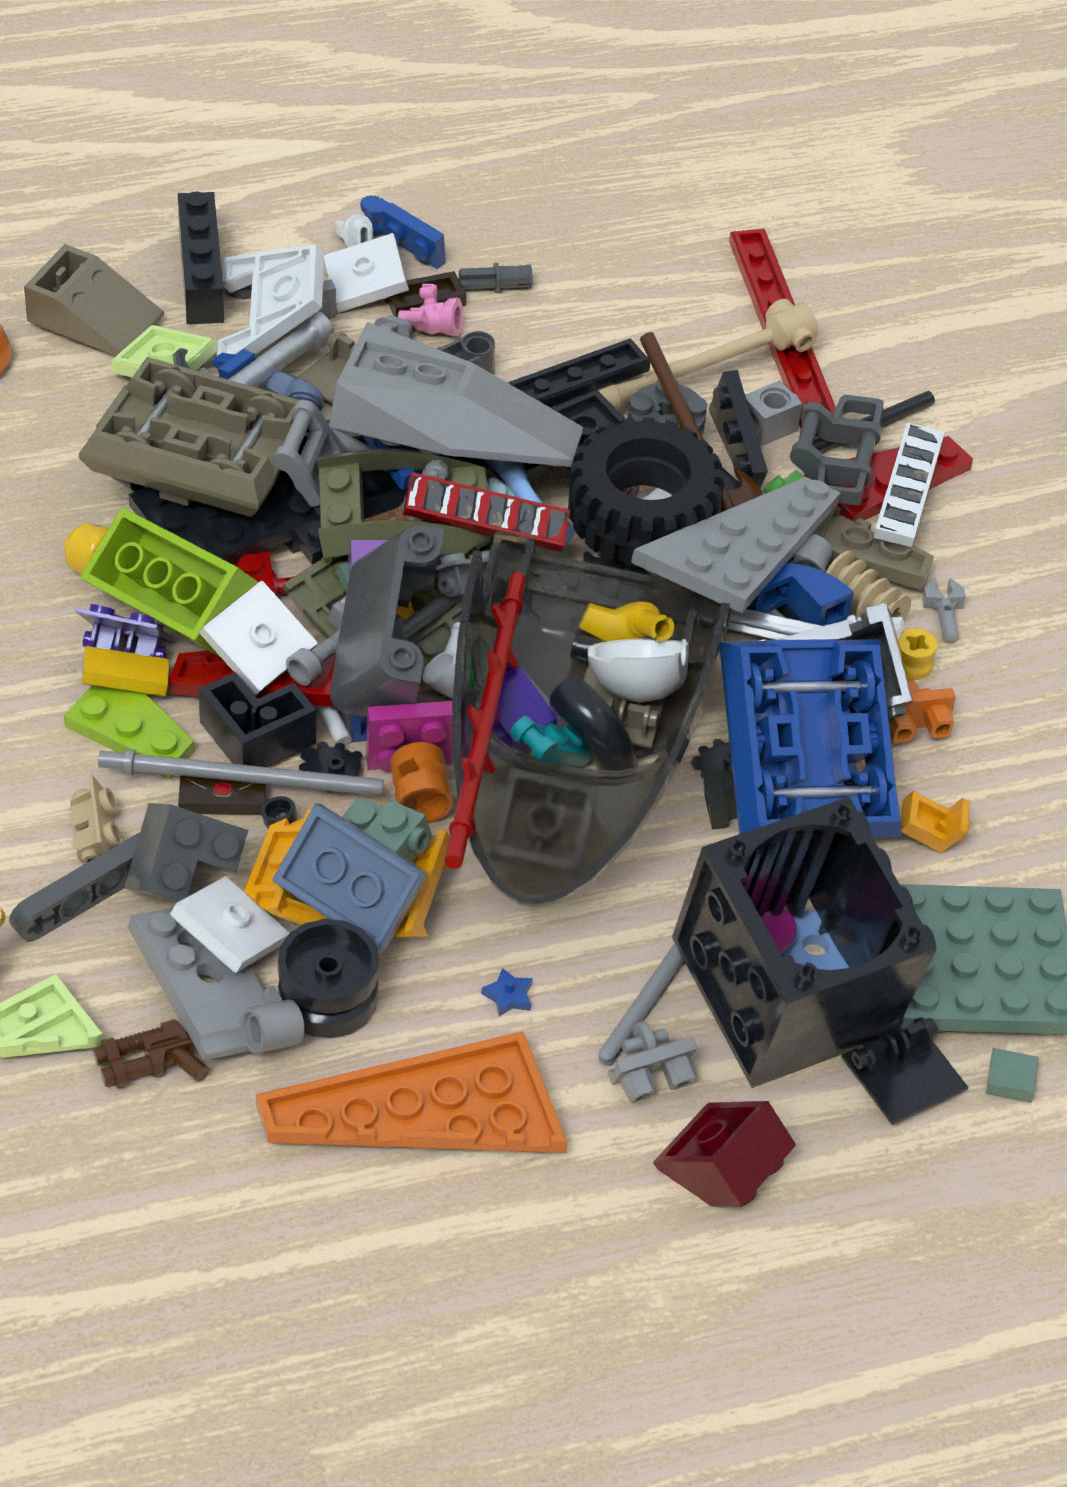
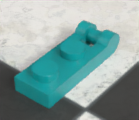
[510,716,592,767]

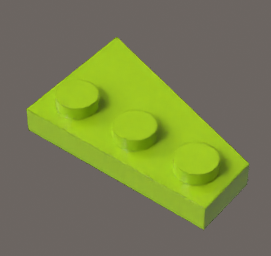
[64,685,194,779]

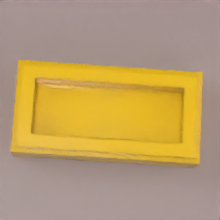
[81,646,169,696]

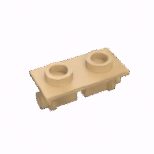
[70,775,123,865]

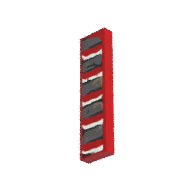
[403,472,570,552]

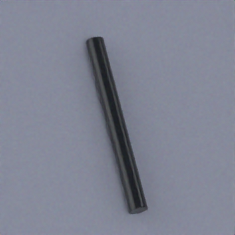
[813,391,935,453]

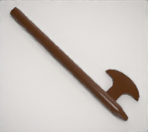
[640,332,764,513]

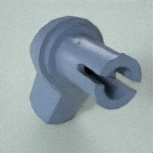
[265,371,324,411]

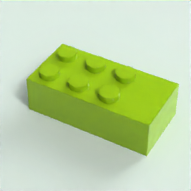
[80,507,259,658]

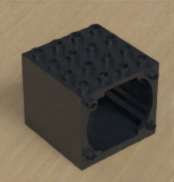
[672,797,937,1088]

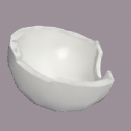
[588,638,689,703]

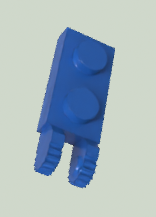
[360,195,446,269]

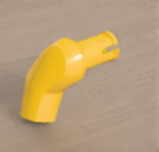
[578,601,674,642]

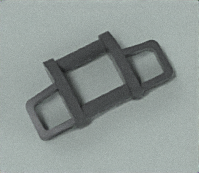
[790,395,884,505]

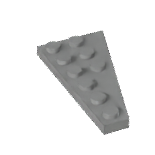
[631,477,841,613]

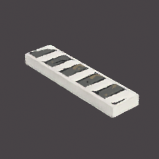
[873,423,945,548]

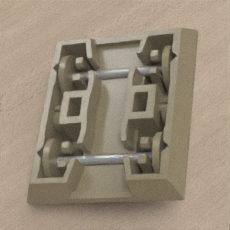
[79,357,308,517]

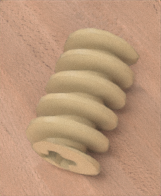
[826,550,912,620]

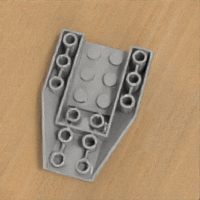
[329,322,583,467]

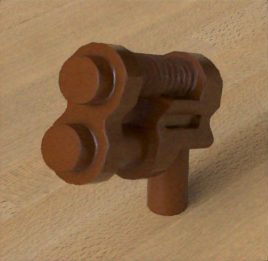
[93,1019,209,1088]

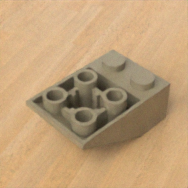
[24,244,164,356]

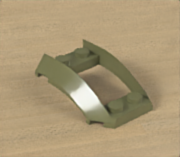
[316,448,491,563]
[282,555,472,681]

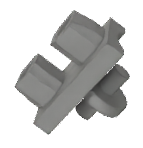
[607,1021,698,1103]

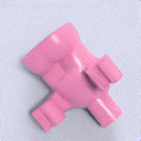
[398,284,463,336]

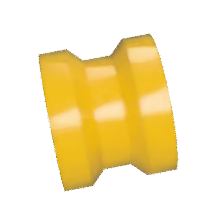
[898,628,938,680]

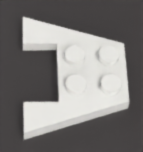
[217,244,324,369]

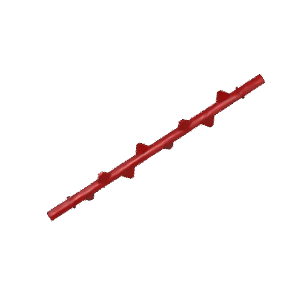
[444,572,526,869]

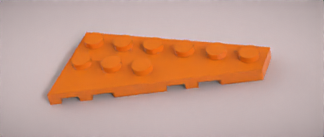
[256,1031,567,1153]

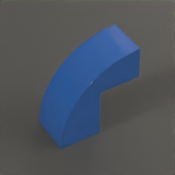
[746,563,854,626]

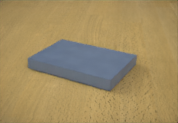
[272,803,429,952]

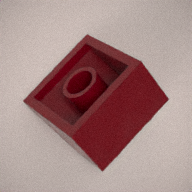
[653,1101,796,1208]

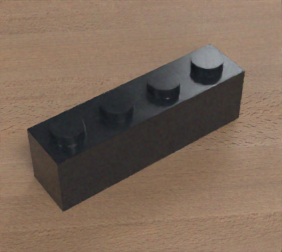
[177,191,224,324]

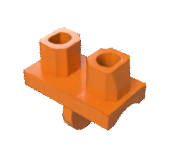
[889,678,956,744]

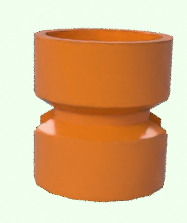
[390,742,453,823]

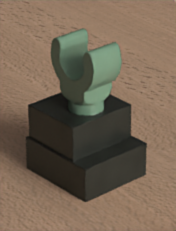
[702,769,737,830]

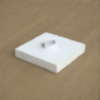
[324,233,409,313]
[199,581,318,696]
[170,876,290,973]

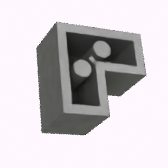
[124,803,248,902]

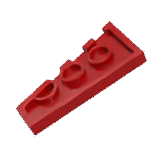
[804,436,973,522]
[168,646,336,707]

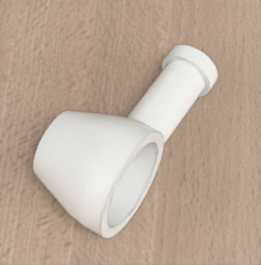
[423,622,472,698]

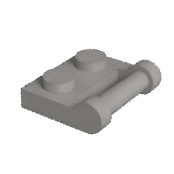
[273,400,346,507]

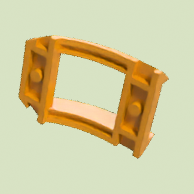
[244,808,452,937]

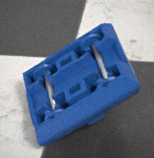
[719,639,902,838]

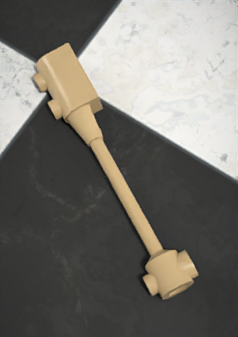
[550,299,818,412]

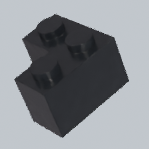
[198,672,317,767]

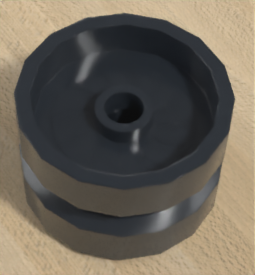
[278,919,379,1038]

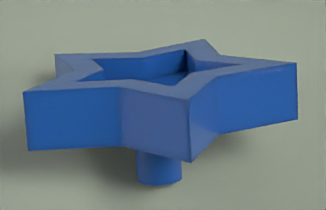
[481,968,532,1016]

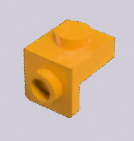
[901,790,971,853]

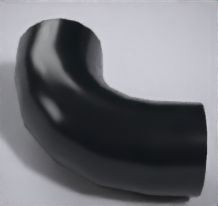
[549,675,638,782]

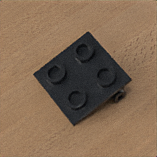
[841,1017,968,1125]

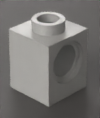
[745,381,802,446]

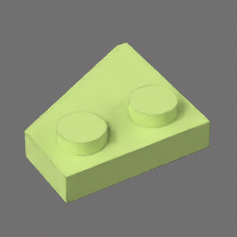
[0,974,103,1058]

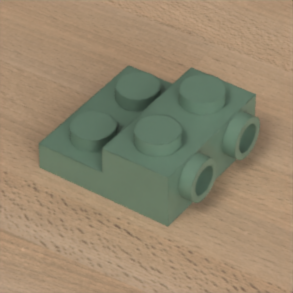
[342,796,433,862]

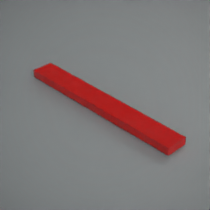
[729,228,836,437]

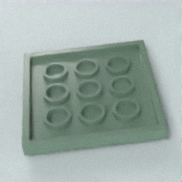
[900,884,1067,1035]

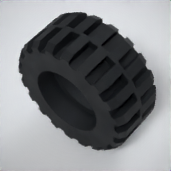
[568,417,724,568]

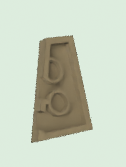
[815,506,934,590]

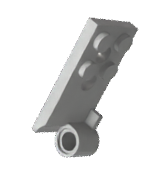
[128,908,304,1061]

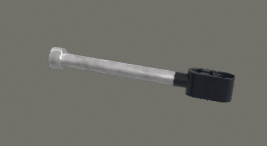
[110,311,334,492]

